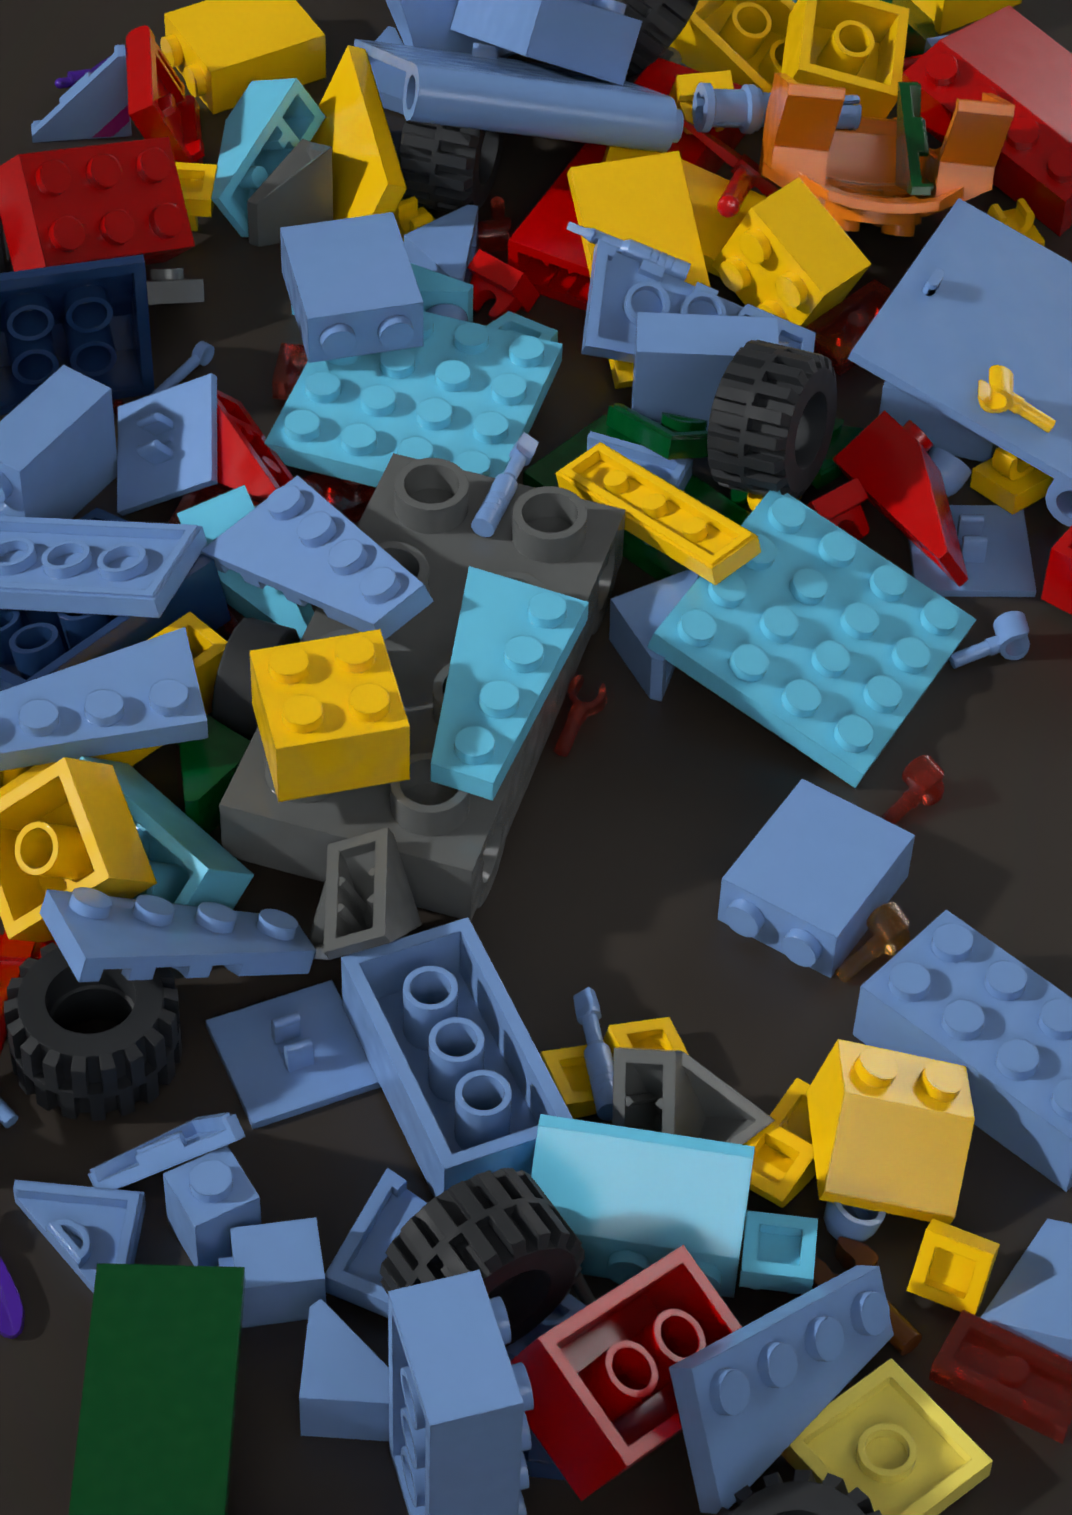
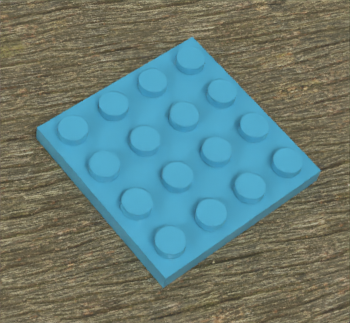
[264,311,563,487]
[647,490,977,788]

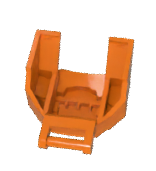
[759,72,1015,237]

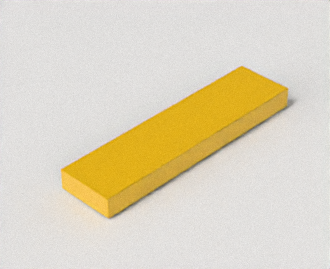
[555,442,761,585]

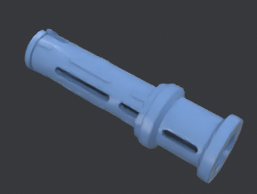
[692,83,862,134]

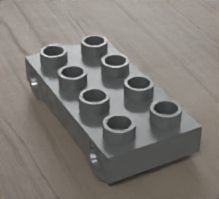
[219,453,626,921]

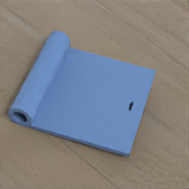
[354,39,684,153]
[848,198,1072,527]

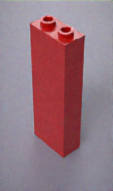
[508,58,745,311]

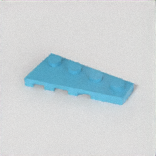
[431,566,589,801]

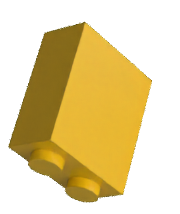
[160,0,326,115]

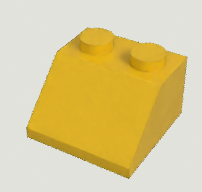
[806,1039,975,1225]

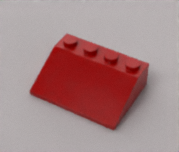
[902,5,1072,237]

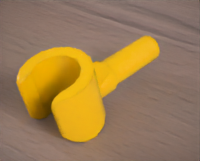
[978,365,1056,433]

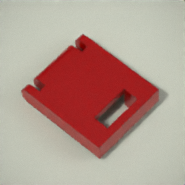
[126,25,205,164]

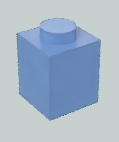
[163,1145,261,1266]
[218,1217,326,1328]

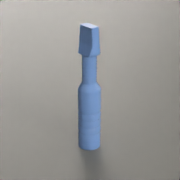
[566,221,691,281]
[471,432,539,537]
[573,987,613,1121]

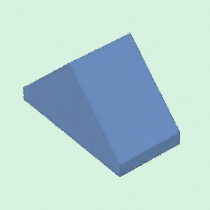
[404,205,478,284]
[609,570,699,701]
[299,1299,389,1441]

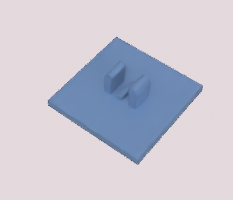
[117,373,217,516]
[908,505,1036,597]
[206,980,381,1129]

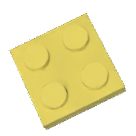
[781,1358,993,1515]

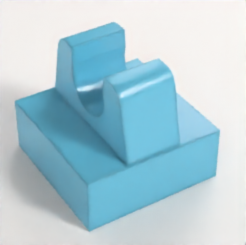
[739,1210,818,1294]

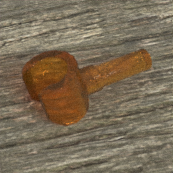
[835,902,910,983]

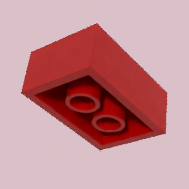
[0,136,195,271]
[510,1244,742,1501]

